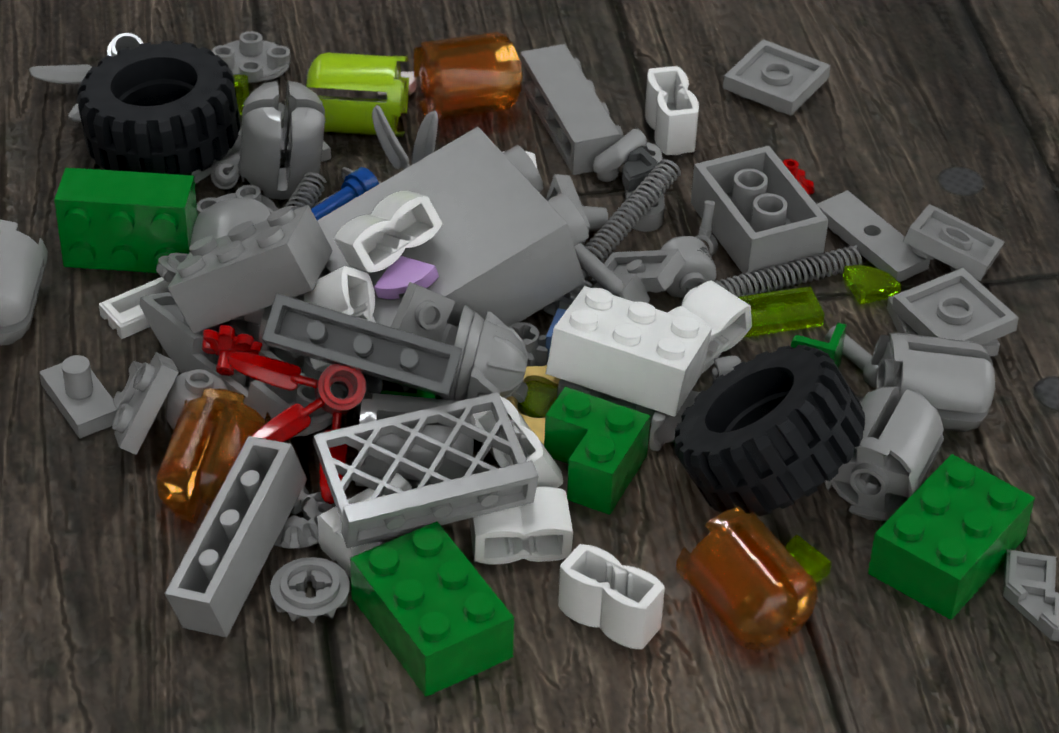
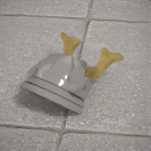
[443,304,561,445]

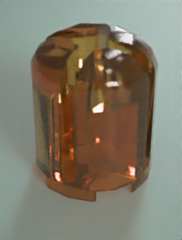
[413,32,522,120]
[156,388,271,524]
[676,507,818,651]

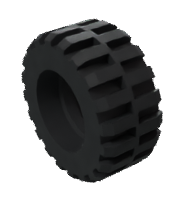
[77,41,241,175]
[674,345,865,518]

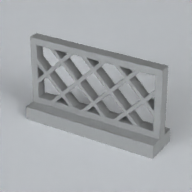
[313,392,539,548]

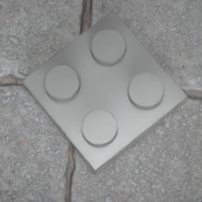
[723,39,831,115]
[903,204,1005,281]
[891,268,1019,345]

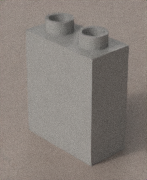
[317,127,589,392]

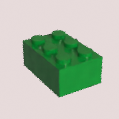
[54,167,198,273]
[868,454,1035,620]
[350,521,514,697]

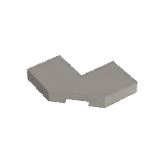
[1003,550,1059,641]

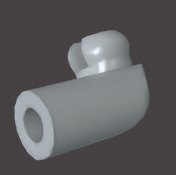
[593,129,647,182]
[211,152,240,190]

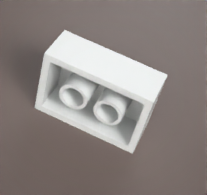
[545,286,712,417]

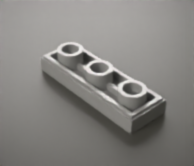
[816,190,930,284]

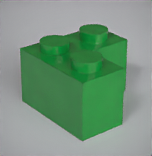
[544,387,651,515]

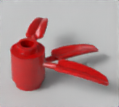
[227,352,366,504]

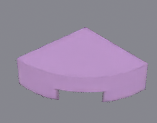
[374,256,439,300]

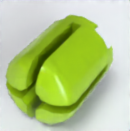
[306,52,409,137]

